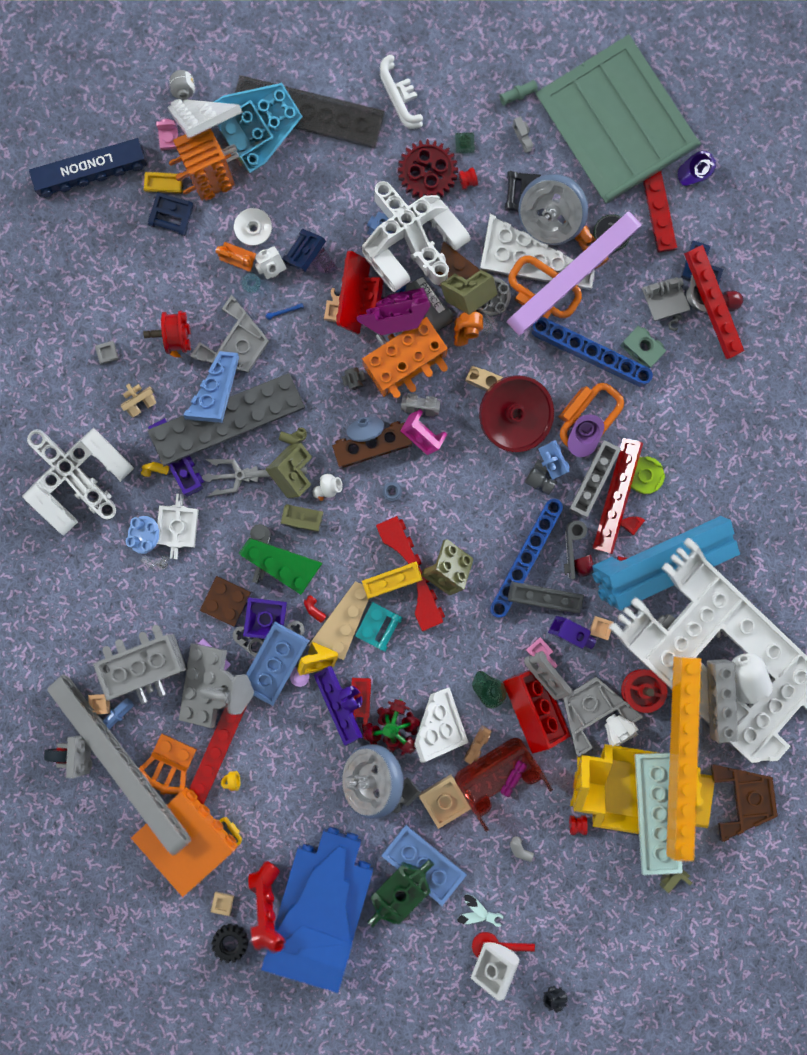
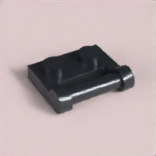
[505,171,541,213]

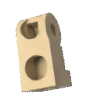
[465,366,503,391]

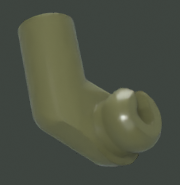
[279,427,307,445]

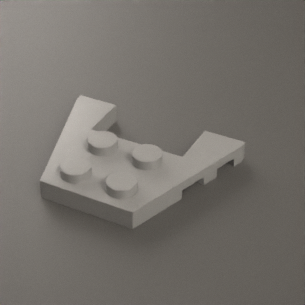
[190,295,269,373]
[563,677,643,757]

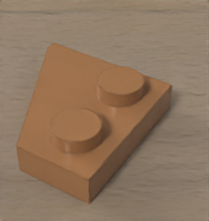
[463,725,491,764]

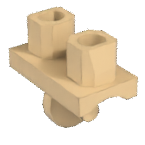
[121,383,156,418]

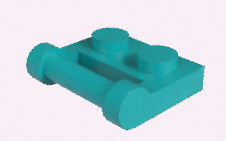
[355,602,403,652]

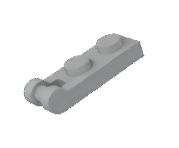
[524,651,572,700]

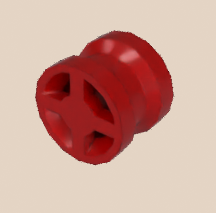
[458,167,478,190]
[569,815,588,835]

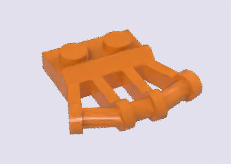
[139,733,197,795]

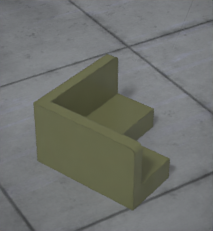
[440,270,498,315]
[265,443,312,498]

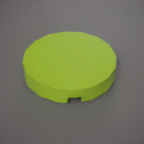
[631,456,665,494]

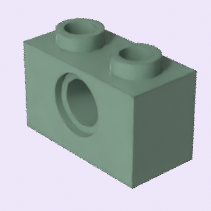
[620,326,666,369]

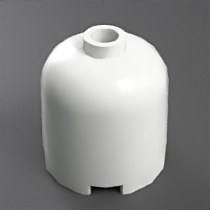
[731,653,773,704]

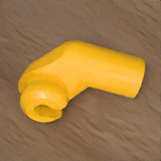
[141,462,169,477]

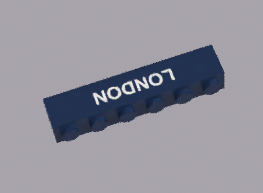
[29,138,147,197]

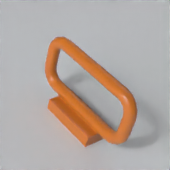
[508,255,582,319]
[558,383,624,447]

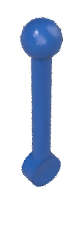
[266,303,304,320]

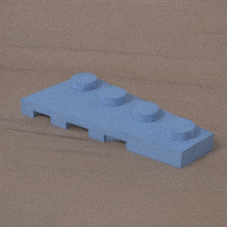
[183,351,239,423]

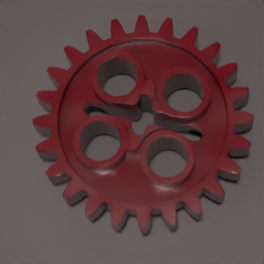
[397,139,458,199]

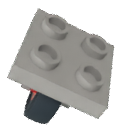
[44,735,92,778]

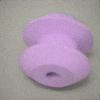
[290,667,310,687]

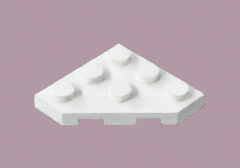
[414,688,469,763]

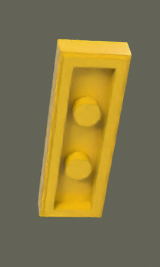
[362,562,423,599]

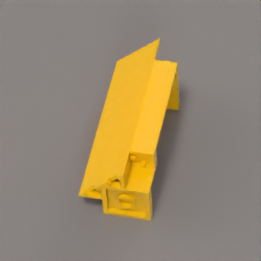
[570,744,715,834]

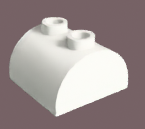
[471,942,519,1001]

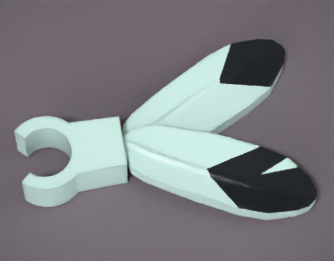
[457,894,503,927]

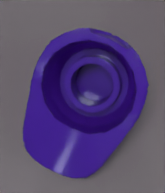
[677,150,716,186]

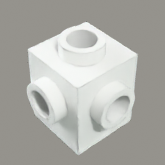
[255,246,287,279]

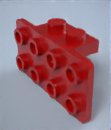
[336,251,384,334]

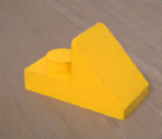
[297,642,338,676]

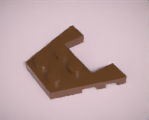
[711,764,778,842]

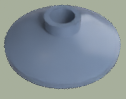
[347,417,384,442]

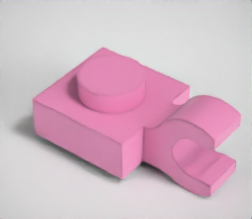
[526,637,558,669]

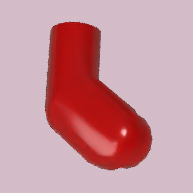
[304,595,326,623]

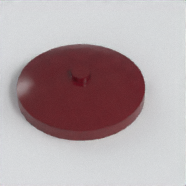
[479,375,554,452]

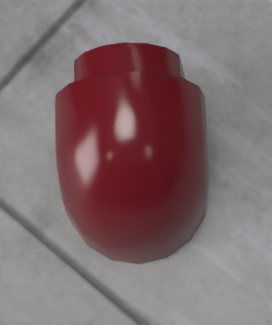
[722,291,743,312]
[574,555,594,577]

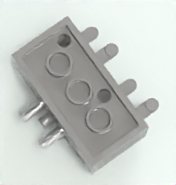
[93,625,187,704]

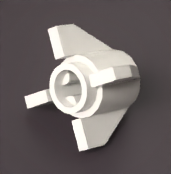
[604,714,639,746]

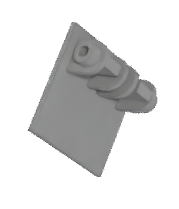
[642,277,690,321]
[401,393,440,417]

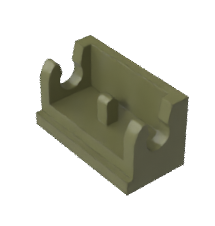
[281,504,323,532]

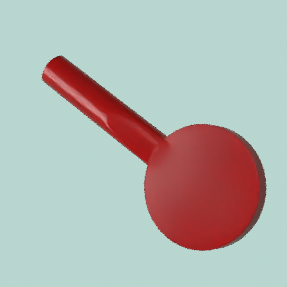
[472,932,535,958]

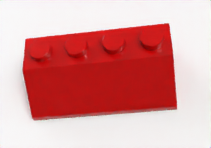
[503,665,571,754]

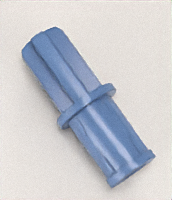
[102,698,134,729]

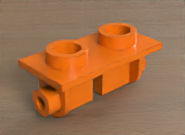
[215,242,256,272]

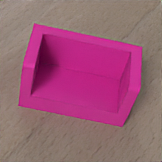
[400,409,447,455]

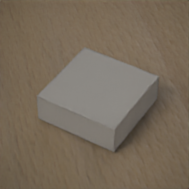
[95,341,119,365]

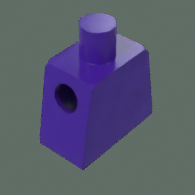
[548,616,596,649]

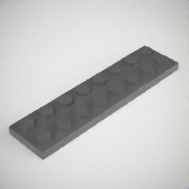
[147,373,305,467]

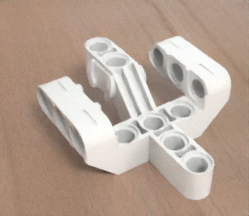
[362,181,471,292]
[23,428,134,536]

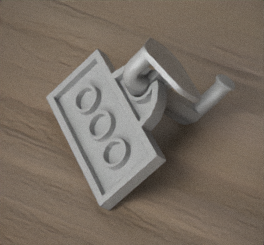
[179,643,254,728]

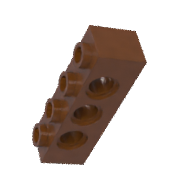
[332,421,412,469]

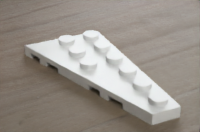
[168,99,242,138]
[480,214,595,290]

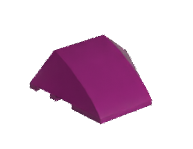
[356,287,431,335]

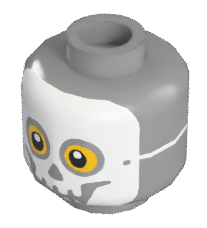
[169,70,195,100]

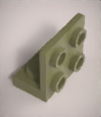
[421,539,473,596]

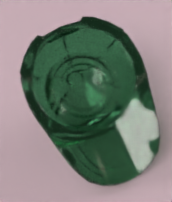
[472,670,507,709]

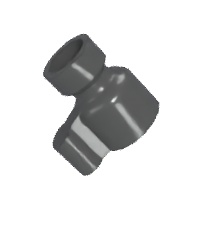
[525,459,556,495]

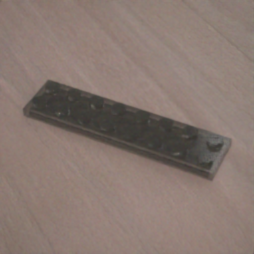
[235,75,385,149]

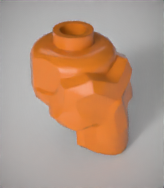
[454,310,483,347]

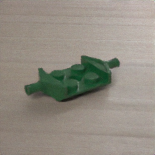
[367,859,434,927]

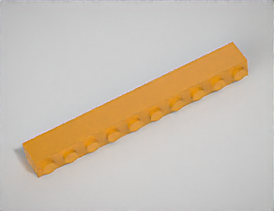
[666,656,701,861]

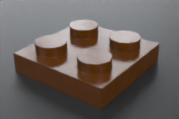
[200,576,252,627]

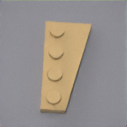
[308,581,369,660]

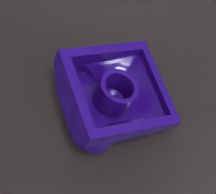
[243,598,287,639]

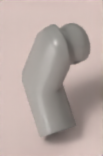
[510,836,534,862]

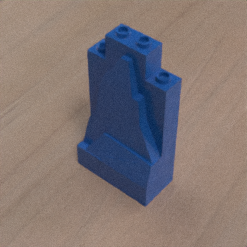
[261,827,373,993]

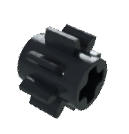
[543,986,567,1013]

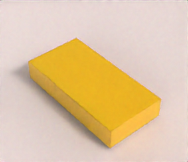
[144,172,183,194]

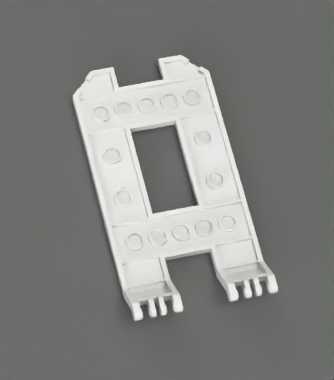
[609,538,807,763]

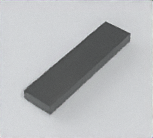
[507,581,584,614]

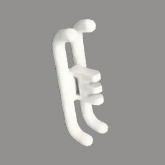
[380,55,423,129]

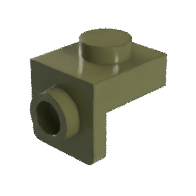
[659,869,692,893]

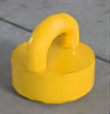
[221,771,241,791]

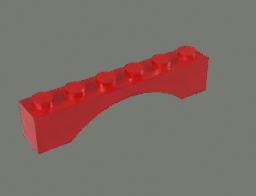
[376,516,445,631]

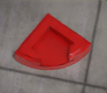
[620,516,645,535]

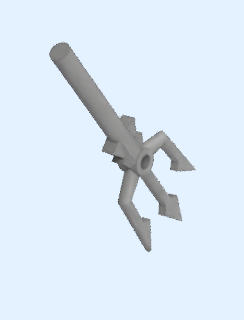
[202,459,307,497]

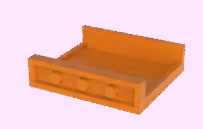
[131,787,238,897]

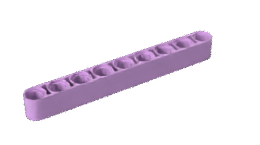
[507,211,642,336]

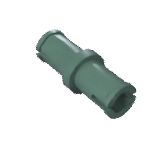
[499,80,538,106]

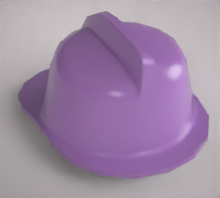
[567,414,604,457]

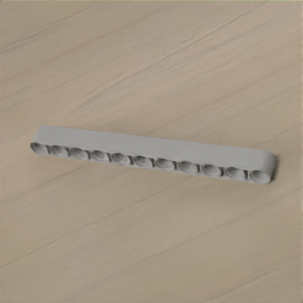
[48,674,191,855]

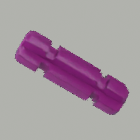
[501,760,527,797]

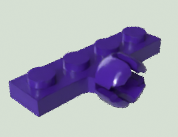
[313,666,363,746]

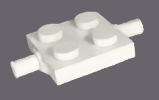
[157,494,199,559]

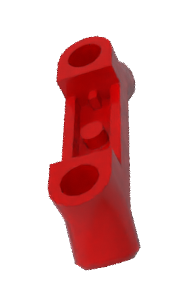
[248,861,285,953]

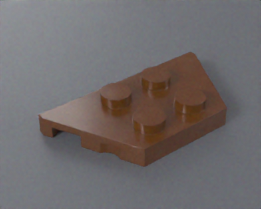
[436,242,480,288]

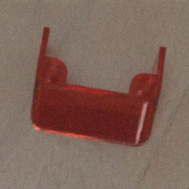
[455,738,553,832]

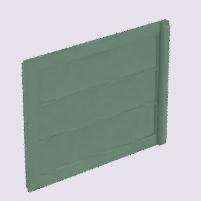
[535,34,701,204]

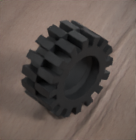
[211,924,249,963]

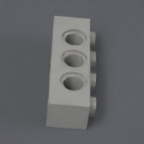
[568,440,621,520]
[707,659,738,743]

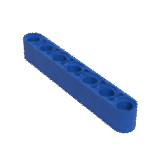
[531,317,653,387]
[490,499,563,618]

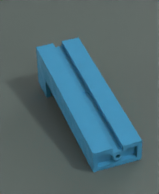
[592,516,740,610]

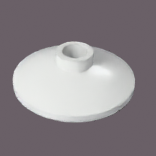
[234,208,272,246]

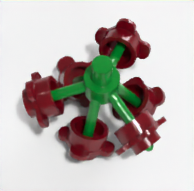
[363,699,420,756]

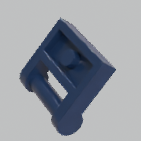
[148,192,194,236]
[282,229,326,272]

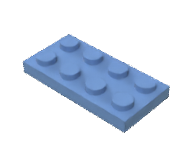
[246,622,309,706]
[381,824,467,906]

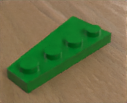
[238,537,322,595]

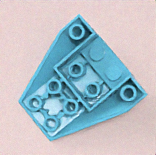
[214,83,303,173]

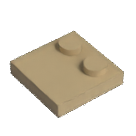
[419,775,472,829]

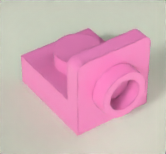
[156,119,178,150]

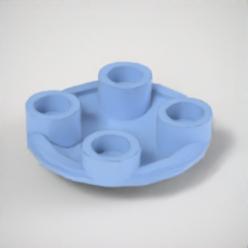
[126,516,159,554]

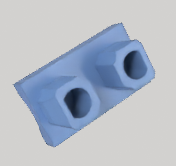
[538,440,570,480]

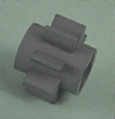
[342,367,366,390]

